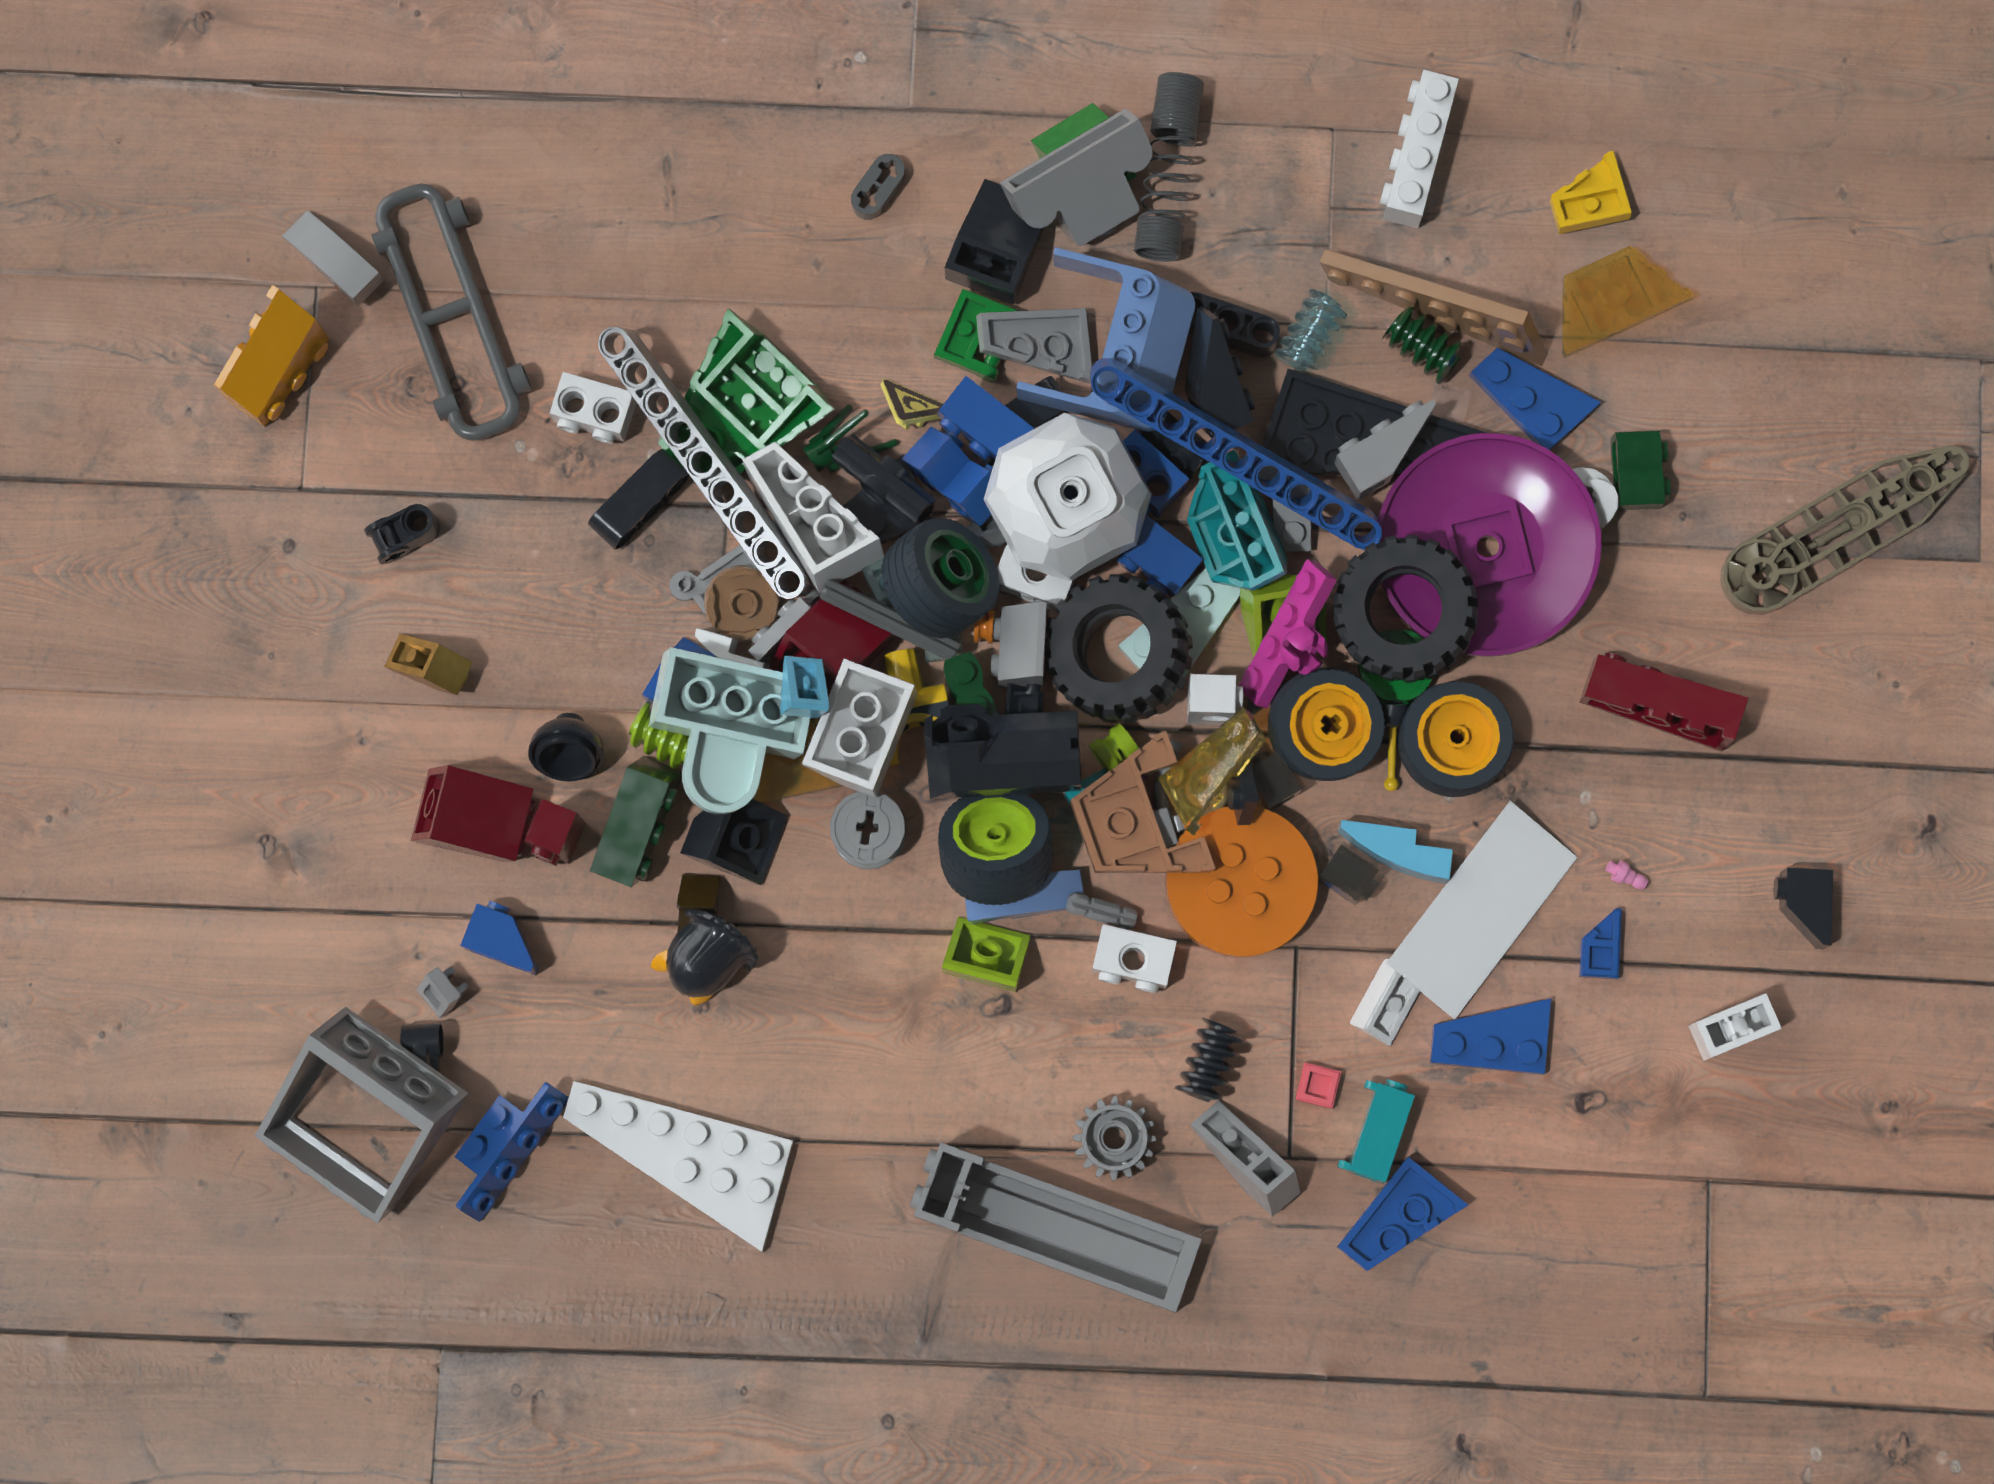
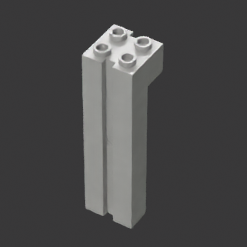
[910,1142,1202,1313]

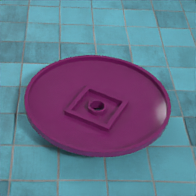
[1378,433,1601,657]

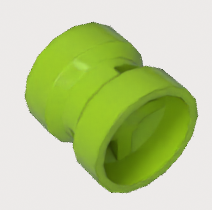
[1088,723,1139,771]

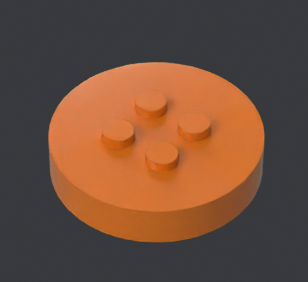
[1165,806,1318,958]

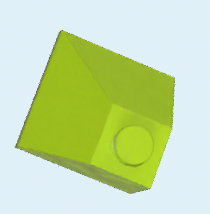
[1240,573,1327,658]

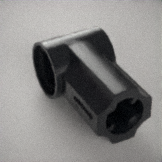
[400,1023,444,1073]

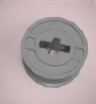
[830,791,906,869]

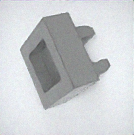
[1153,807,1190,847]
[417,967,468,1019]

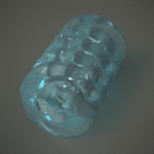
[1274,288,1348,372]

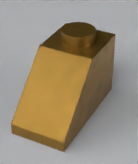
[384,633,472,696]

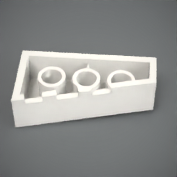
[742,442,884,593]

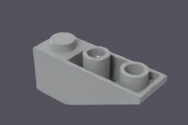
[1334,399,1436,501]

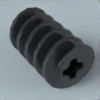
[1174,1018,1245,1102]

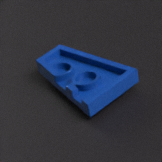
[1469,348,1601,450]
[1430,999,1551,1075]
[1337,1157,1468,1271]

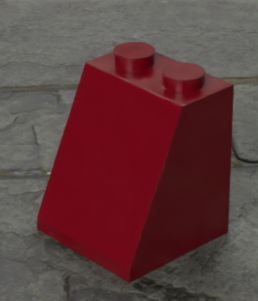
[770,580,894,697]
[411,765,535,862]

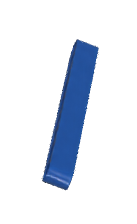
[1090,358,1382,550]

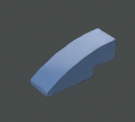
[965,869,1085,924]

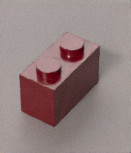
[524,799,586,866]

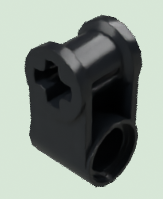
[364,504,440,565]

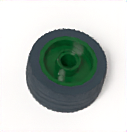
[881,517,1000,639]

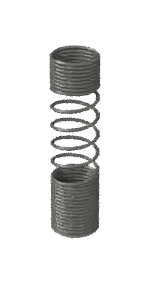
[1133,72,1204,262]

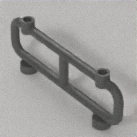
[371,183,532,441]

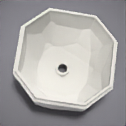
[983,413,1152,581]

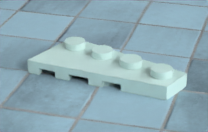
[1118,568,1240,696]

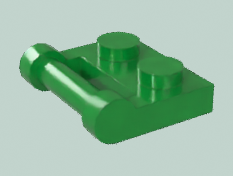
[934,288,1017,383]

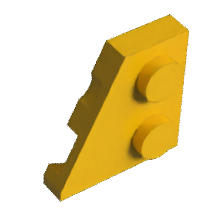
[1549,151,1632,234]

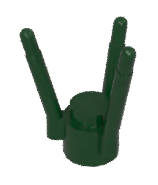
[802,405,898,473]

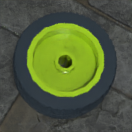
[938,794,1054,906]

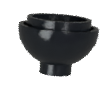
[528,713,604,782]

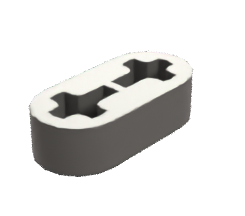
[851,154,905,220]

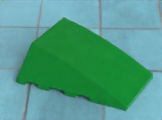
[658,309,835,485]

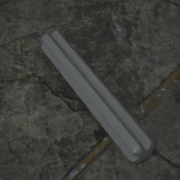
[820,579,960,660]

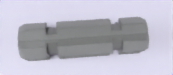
[1066,893,1138,929]

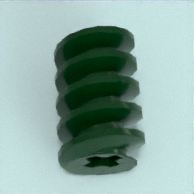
[1382,307,1464,384]

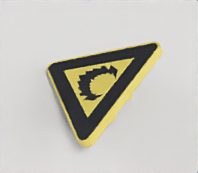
[881,379,943,430]

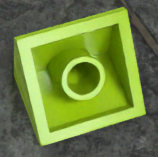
[942,917,1031,992]

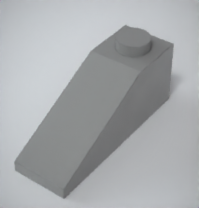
[1190,1100,1301,1217]

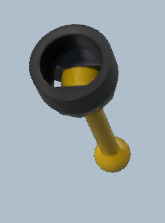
[1380,700,1409,792]

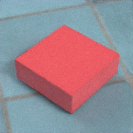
[1295,1062,1341,1110]

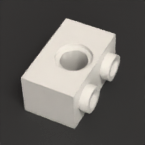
[997,544,1076,613]
[1187,674,1243,725]
[1092,924,1177,993]

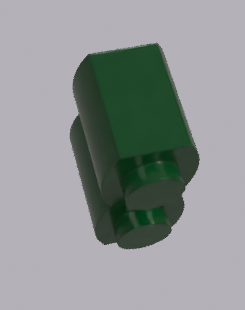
[1611,430,1671,510]
[944,652,996,717]

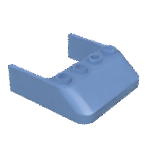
[1016,247,1195,432]

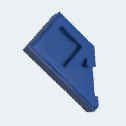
[1579,908,1622,980]

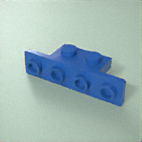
[454,1082,569,1222]

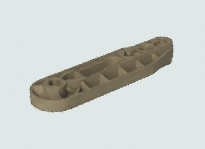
[1720,445,1969,615]

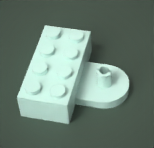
[648,647,810,814]

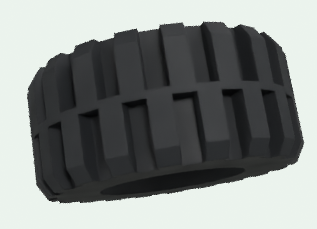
[1333,535,1479,683]
[1044,574,1193,723]

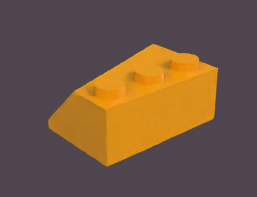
[214,284,330,427]

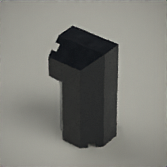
[924,704,1082,799]

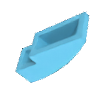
[1338,820,1453,884]

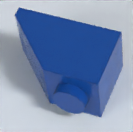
[460,901,538,976]

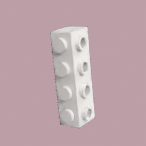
[1379,70,1459,229]

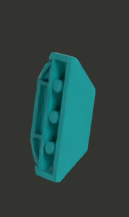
[1187,450,1287,591]

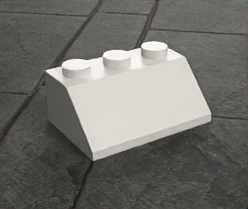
[802,659,917,798]

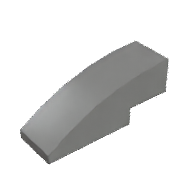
[282,210,384,306]

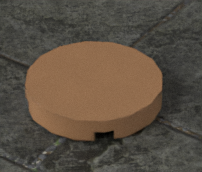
[704,565,779,640]

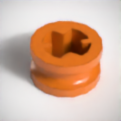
[974,610,994,644]

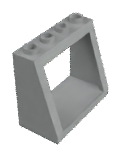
[255,1007,469,1224]

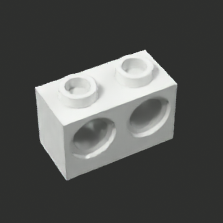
[549,372,637,444]

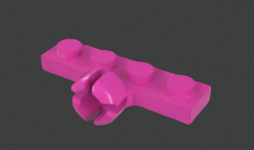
[1239,559,1337,708]

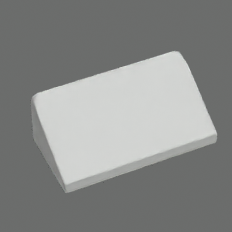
[1350,959,1420,1046]

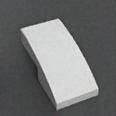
[695,628,770,669]

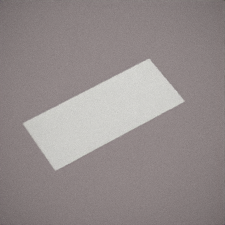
[1387,801,1578,1020]

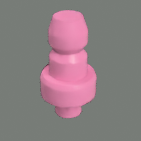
[1605,860,1648,890]

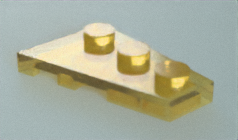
[1158,708,1266,835]

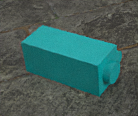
[1337,1079,1415,1184]

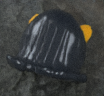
[650,909,759,1006]

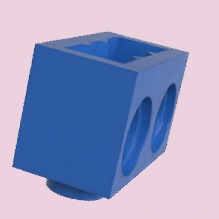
[1123,429,1189,518]

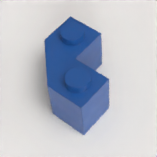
[902,427,993,527]

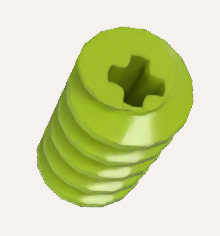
[629,701,689,769]

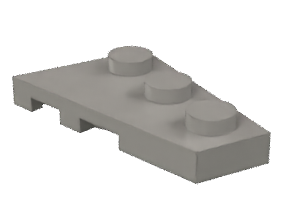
[976,308,1092,384]

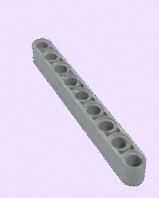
[598,327,814,599]

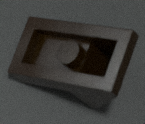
[677,874,721,932]

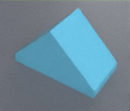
[780,656,829,718]

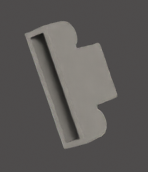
[1000,108,1152,246]

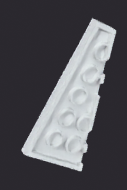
[563,1081,794,1252]

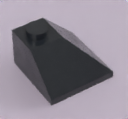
[680,798,788,885]

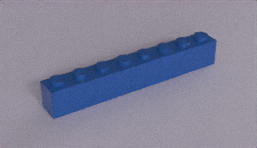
[937,376,1203,597]

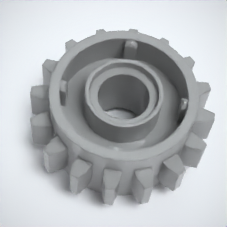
[1073,1096,1156,1181]

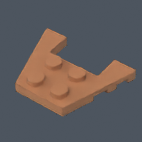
[1070,730,1216,873]

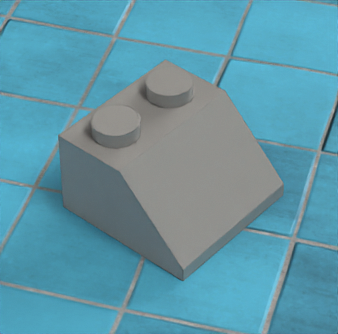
[991,601,1047,689]

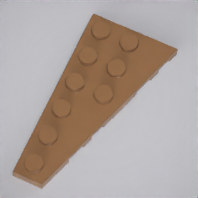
[1319,249,1548,366]

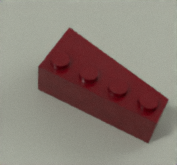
[1579,653,1749,752]

